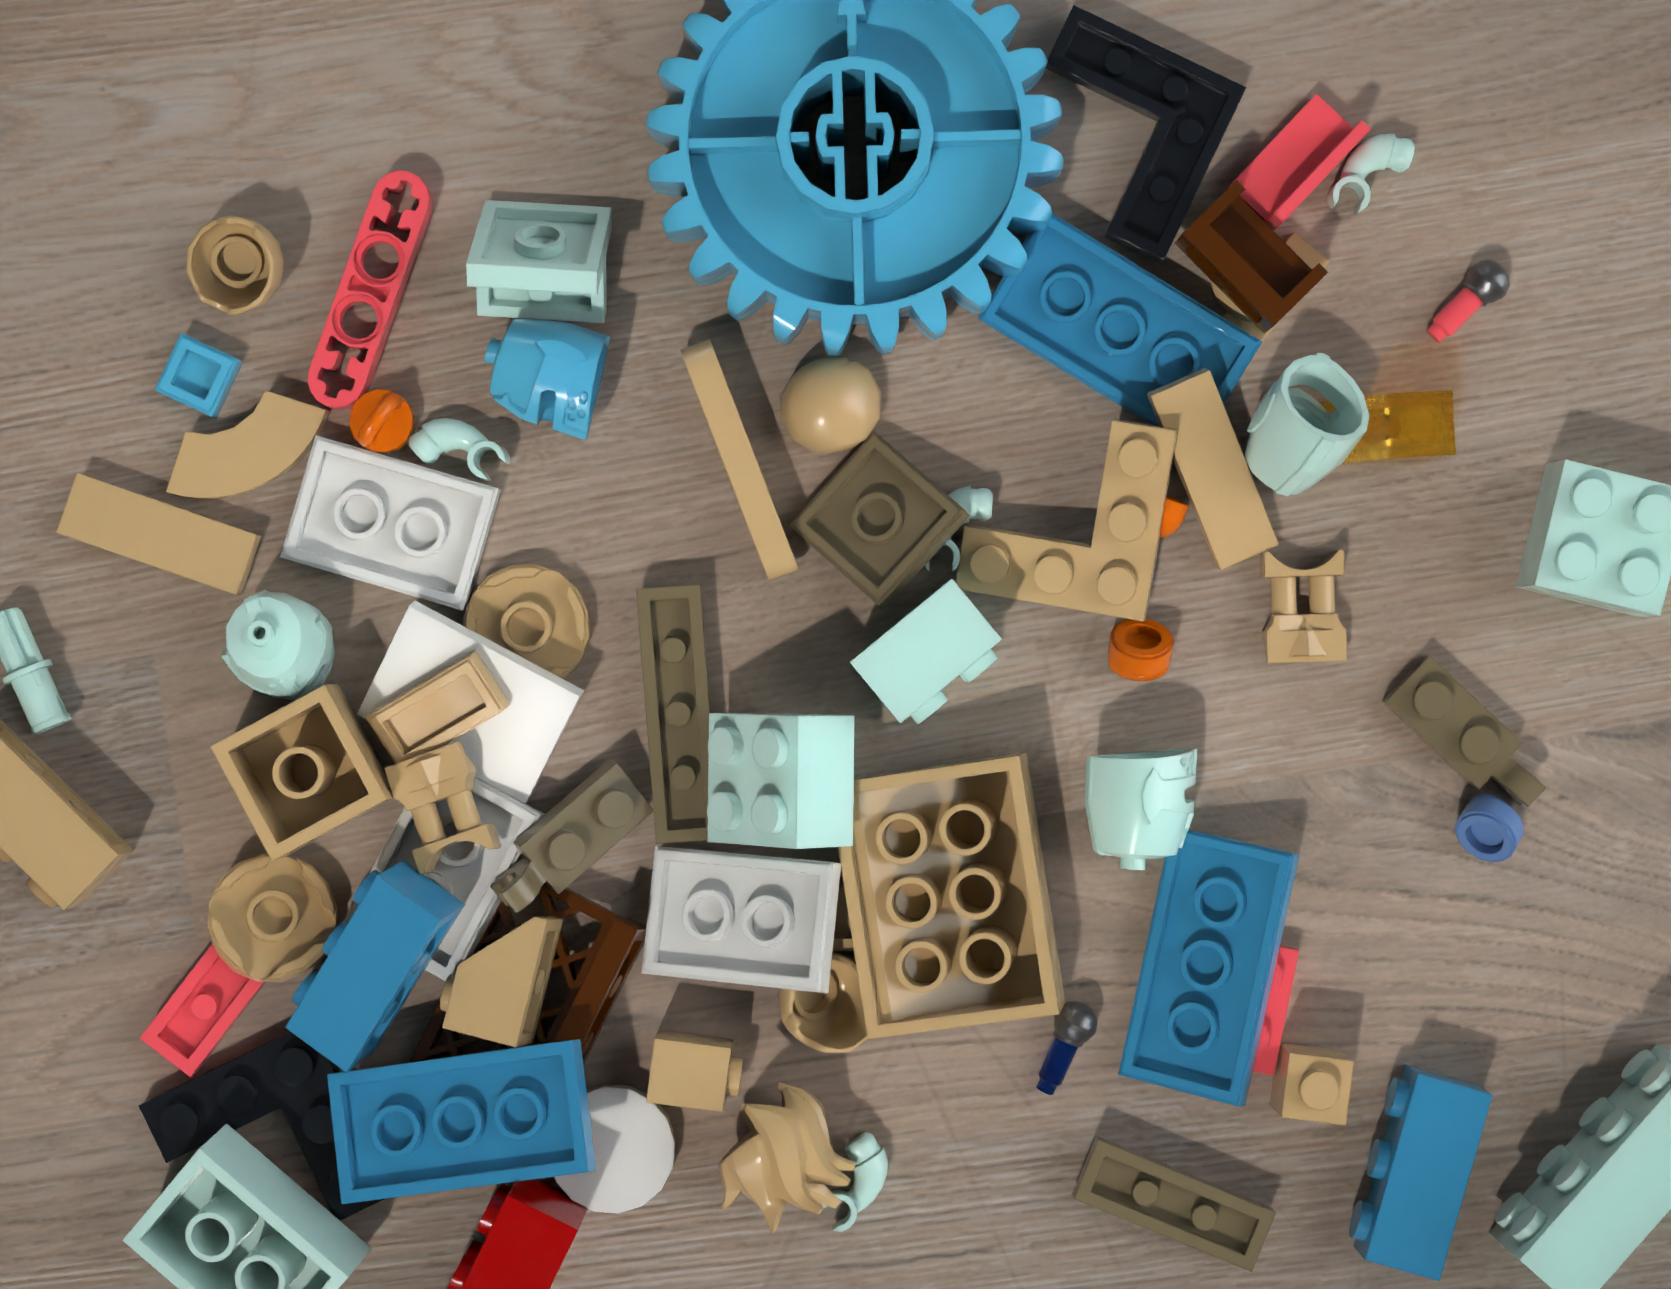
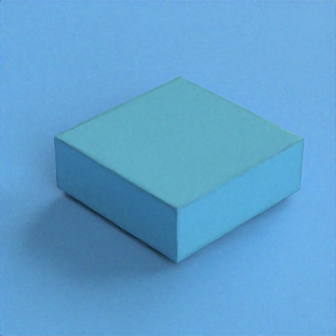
[155,333,243,419]

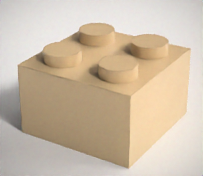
[210,684,394,861]

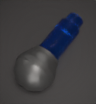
[1036,1001,1098,1095]

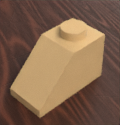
[440,916,563,1047]

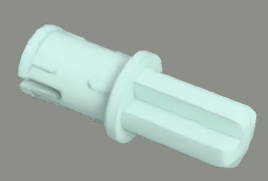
[0,607,72,735]

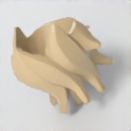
[718,1082,855,1234]

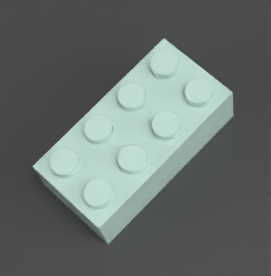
[1489,1044,1671,1289]

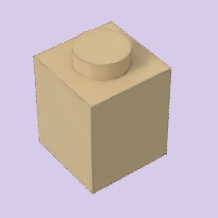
[646,1030,743,1112]
[1270,1043,1354,1125]

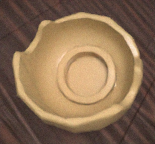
[186,215,285,315]
[780,356,881,455]
[778,952,869,1054]

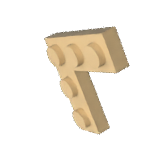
[956,419,1178,622]

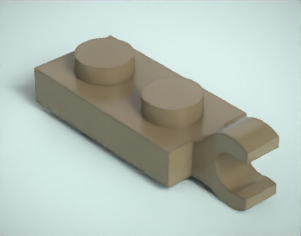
[1382,656,1546,807]
[490,759,653,913]

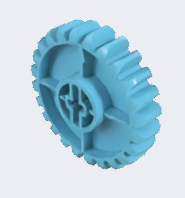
[646,0,1064,356]

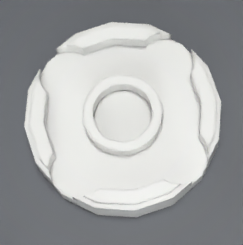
[555,1084,676,1214]

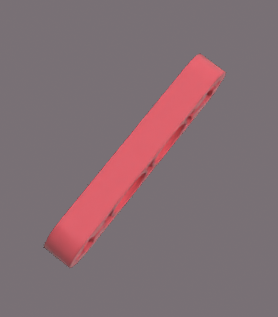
[307,170,434,410]

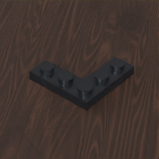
[1046,5,1247,264]
[139,1031,384,1221]

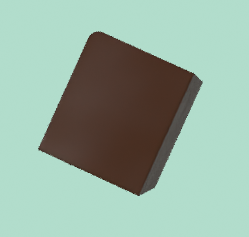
[1175,180,1328,333]

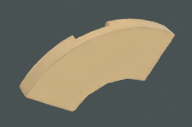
[166,390,330,499]

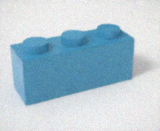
[285,860,465,1073]
[1349,1064,1493,1281]

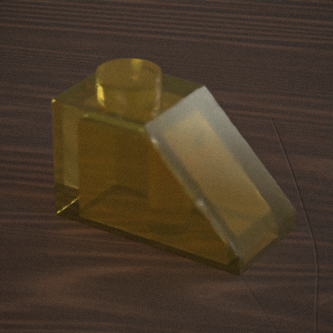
[1319,390,1456,465]

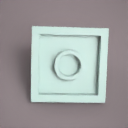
[466,200,612,323]

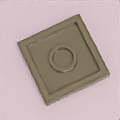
[789,431,970,611]

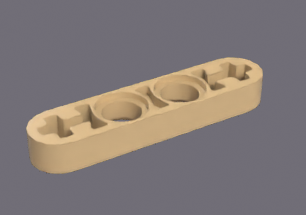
[680,338,799,582]

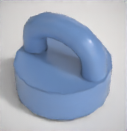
[1455,793,1524,862]

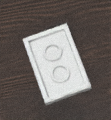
[280,435,501,611]
[357,601,585,804]
[345,777,545,981]
[641,846,841,993]

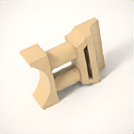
[1260,550,1347,663]
[384,741,501,874]

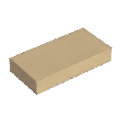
[366,650,510,764]

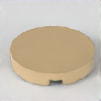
[463,564,591,679]
[208,854,337,982]

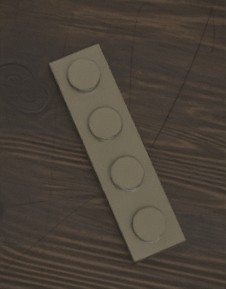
[636,584,711,844]

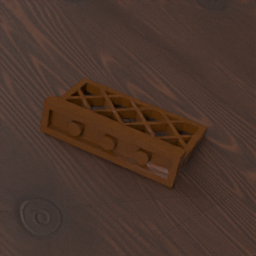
[409,883,646,1065]

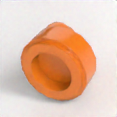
[349,389,416,454]
[1108,618,1174,681]

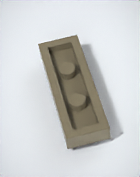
[1072,1136,1276,1272]

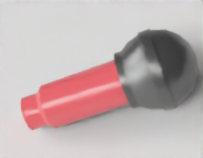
[1426,260,1510,343]

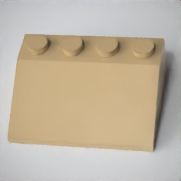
[838,751,1065,1039]

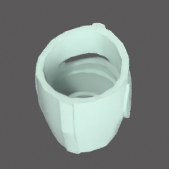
[1244,353,1370,497]
[221,590,335,701]
[1084,748,1197,870]

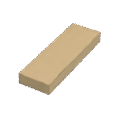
[1146,368,1279,570]
[56,473,262,596]

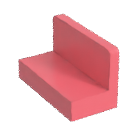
[1226,94,1371,231]

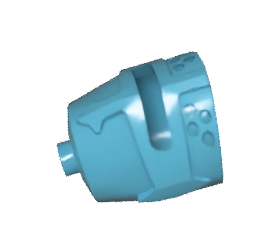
[484,318,610,441]

